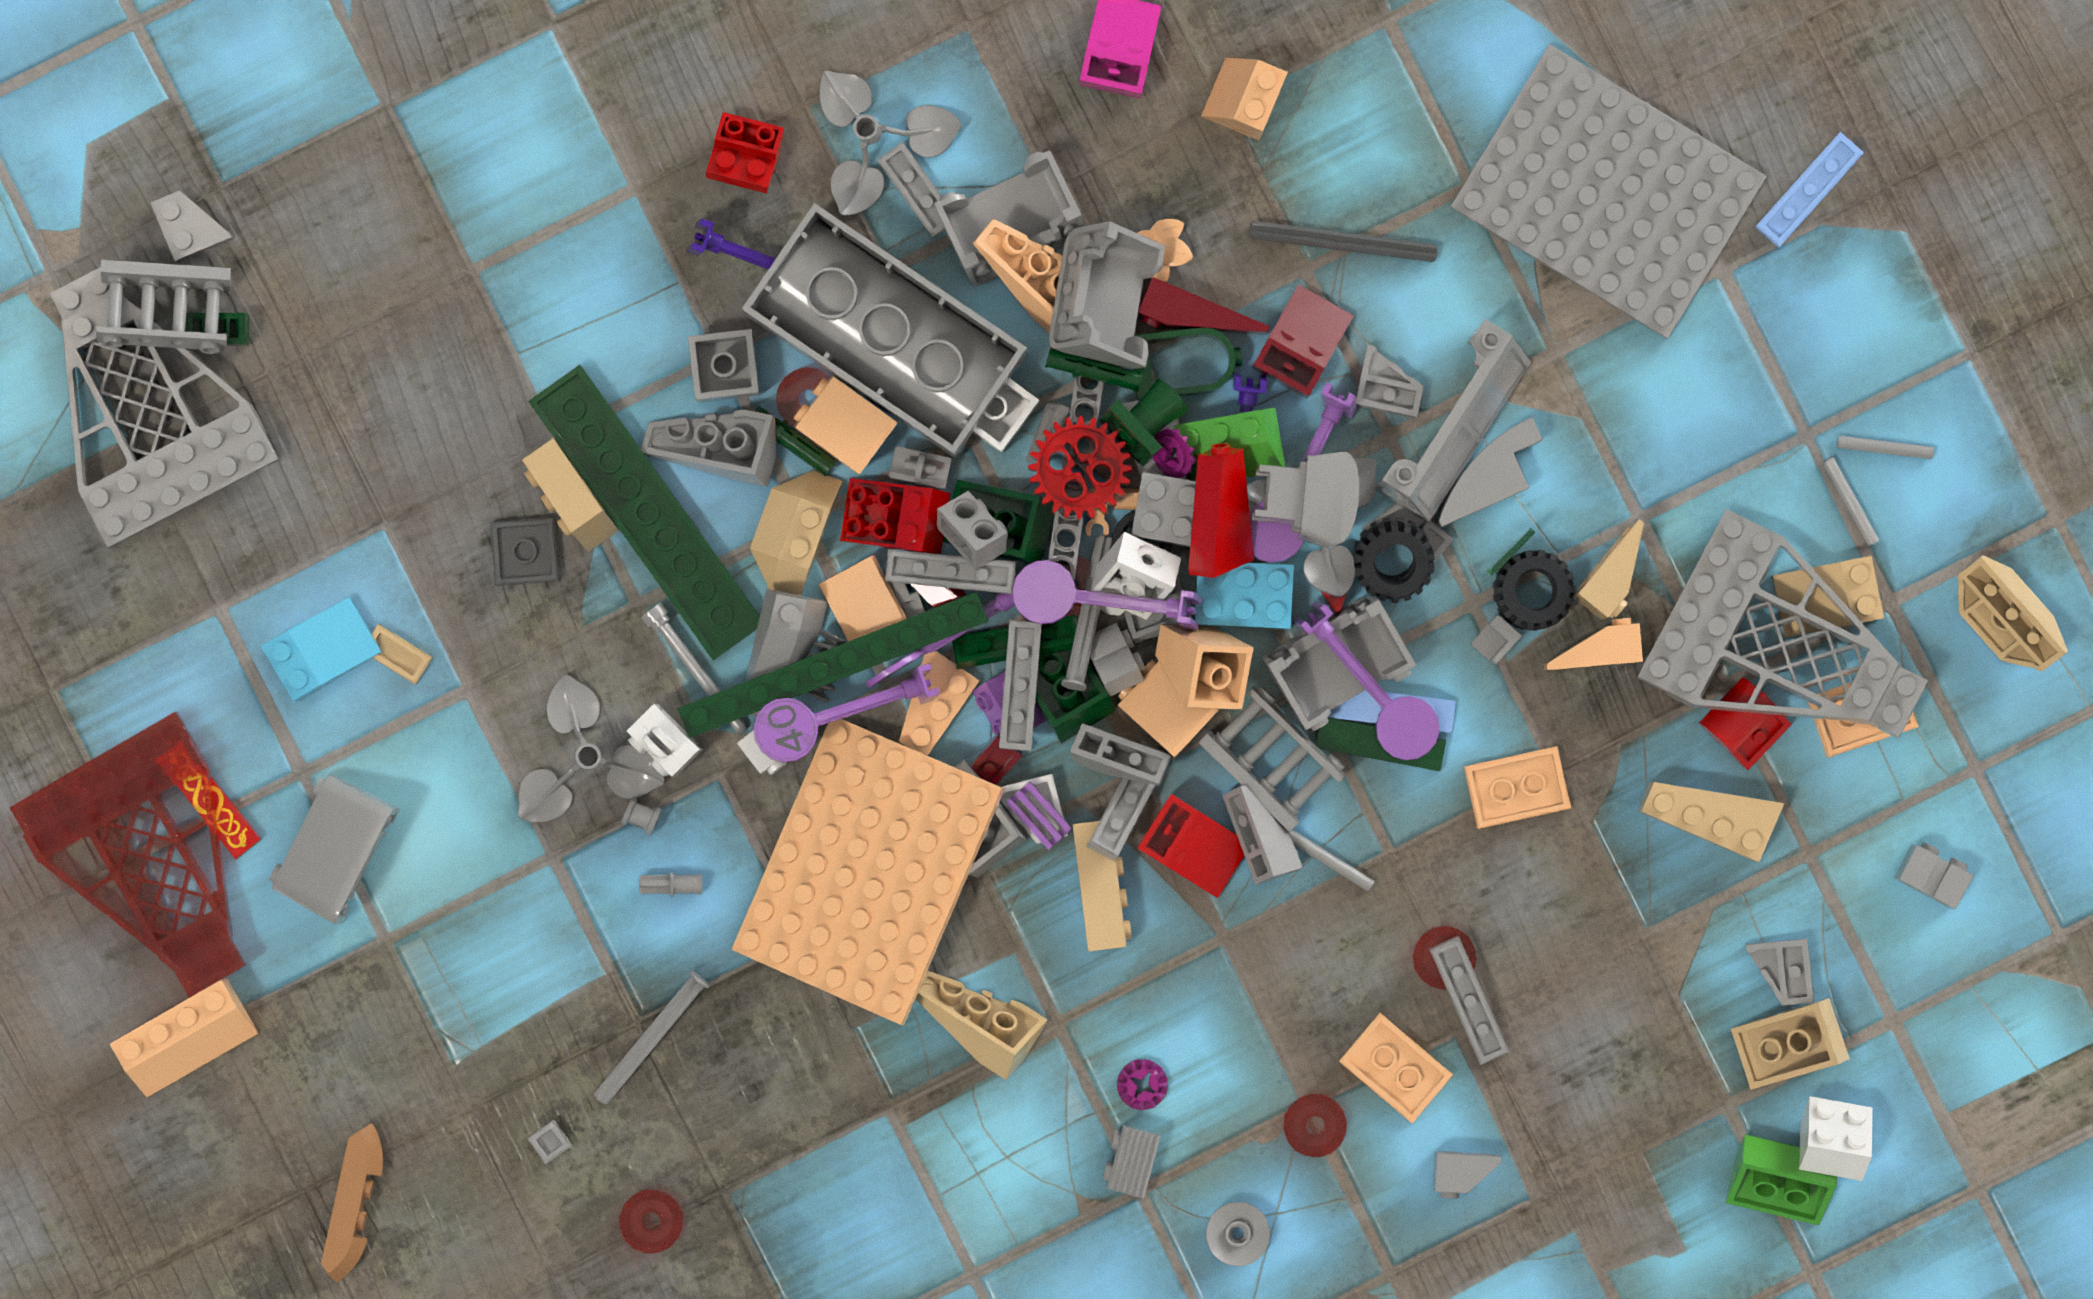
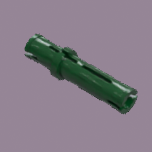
[1045,347,1143,392]
[754,405,837,477]

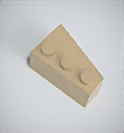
[522,438,619,552]

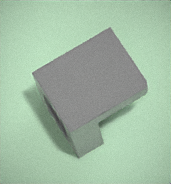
[1471,615,1522,665]

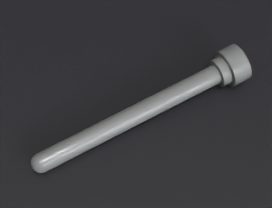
[641,602,746,733]

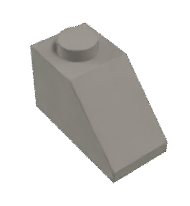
[1433,1151,1501,1199]

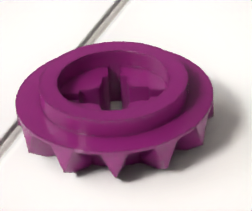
[1153,428,1196,478]
[1117,1059,1168,1111]

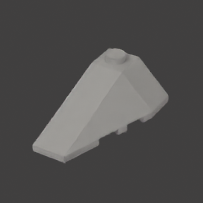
[641,410,776,487]
[745,588,828,716]

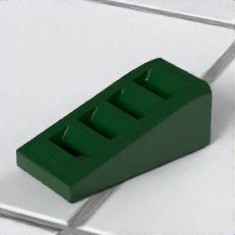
[185,313,249,346]

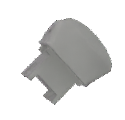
[1251,452,1359,548]

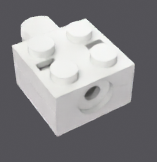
[1091,532,1181,620]
[627,704,703,777]

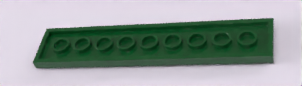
[528,364,760,661]

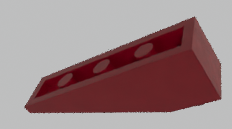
[1138,277,1270,335]

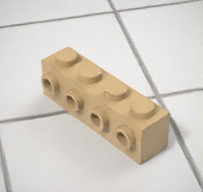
[1073,820,1132,952]

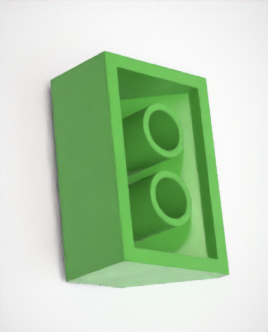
[1173,408,1286,481]
[1726,1134,1837,1226]

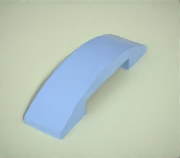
[1327,690,1456,733]

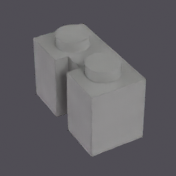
[1894,842,1974,909]

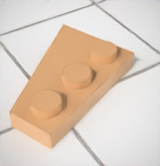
[899,651,979,756]

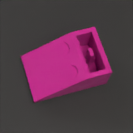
[1079,0,1162,99]

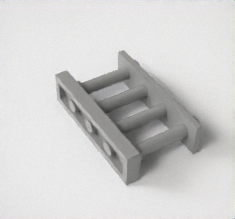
[96,260,231,354]
[1198,685,1345,832]

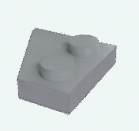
[151,190,233,262]
[1356,345,1424,419]

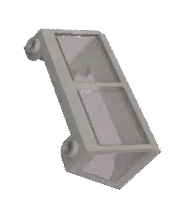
[1374,319,1531,523]

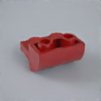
[705,112,784,194]
[1699,677,1792,770]

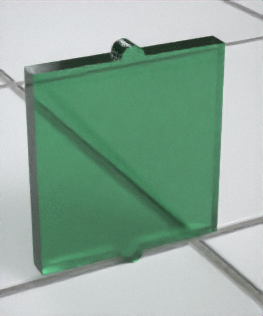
[1487,527,1535,576]

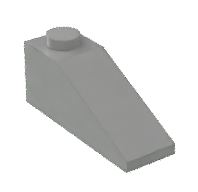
[1070,723,1171,786]
[1222,785,1302,885]

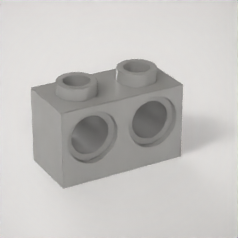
[937,491,1008,570]

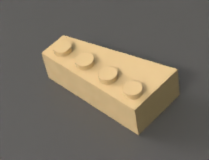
[1637,782,1784,862]

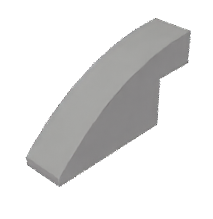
[1437,417,1543,528]

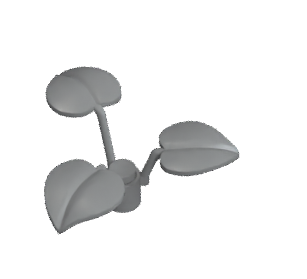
[820,71,962,216]
[1247,458,1376,597]
[518,675,664,823]

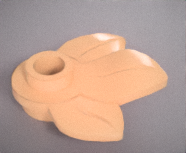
[1137,219,1193,282]

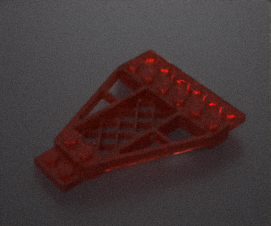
[9,712,246,998]

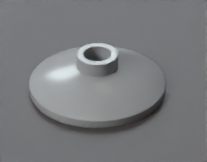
[1206,1202,1270,1266]

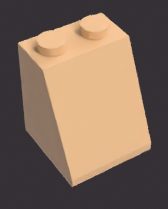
[1201,58,1288,141]
[793,376,897,474]
[1155,624,1253,709]
[1117,659,1219,758]

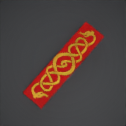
[156,740,262,860]

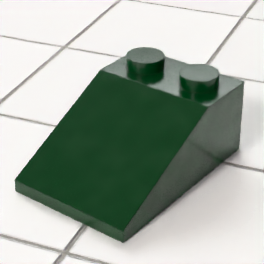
[943,480,1054,564]
[1036,649,1115,744]

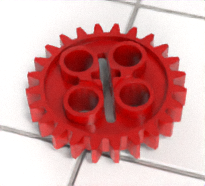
[1028,416,1132,521]

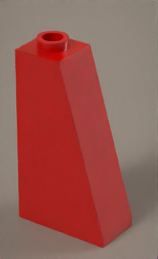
[1188,443,1254,578]

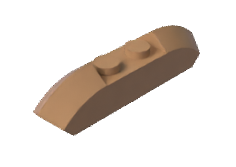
[321,1123,383,1283]

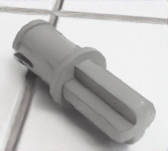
[639,872,702,897]

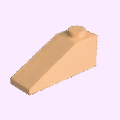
[1544,618,1643,671]

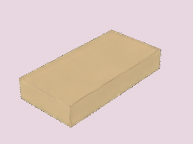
[372,624,433,685]

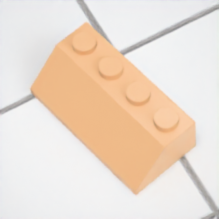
[110,978,259,1097]

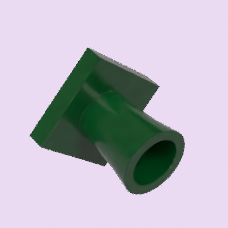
[1099,379,1188,467]

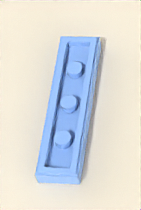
[1755,132,1864,248]

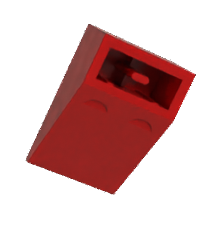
[840,478,950,555]
[1137,794,1245,898]

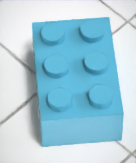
[1194,563,1294,630]

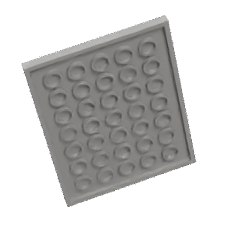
[1450,44,1767,340]

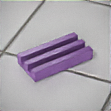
[1006,781,1073,850]

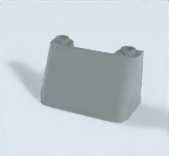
[934,150,1085,286]
[1049,221,1165,369]
[1262,594,1416,731]
[269,775,400,924]

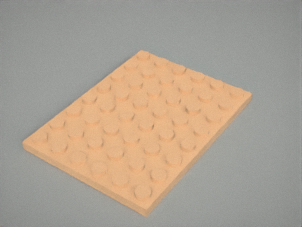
[731,719,1005,1025]

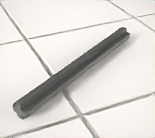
[1249,221,1438,262]

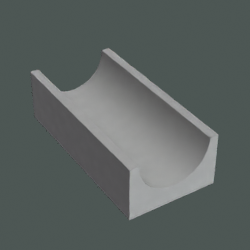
[742,203,1029,460]

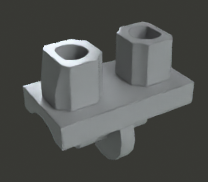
[889,446,952,490]

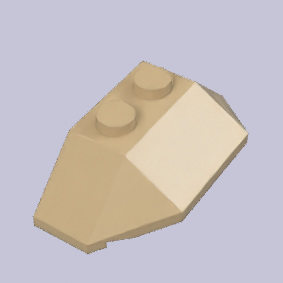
[750,470,843,595]
[1958,555,2068,671]

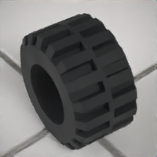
[1353,517,1435,603]
[1493,550,1576,631]

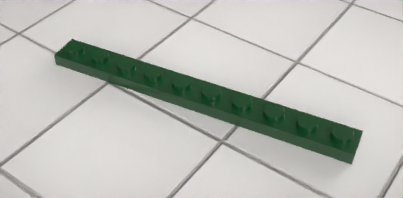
[677,592,988,738]

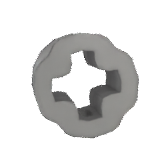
[621,797,662,836]

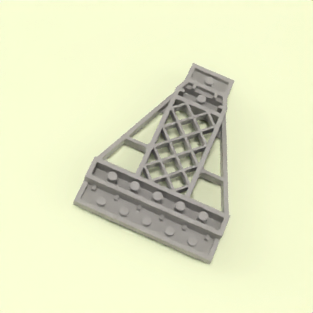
[50,267,279,548]
[1638,509,1928,739]

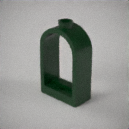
[1133,328,1242,401]

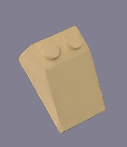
[1573,519,1644,620]
[1772,556,1884,638]
[1731,998,1850,1090]

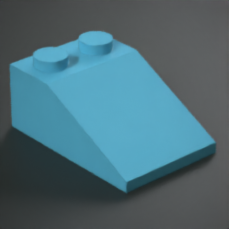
[261,597,382,701]

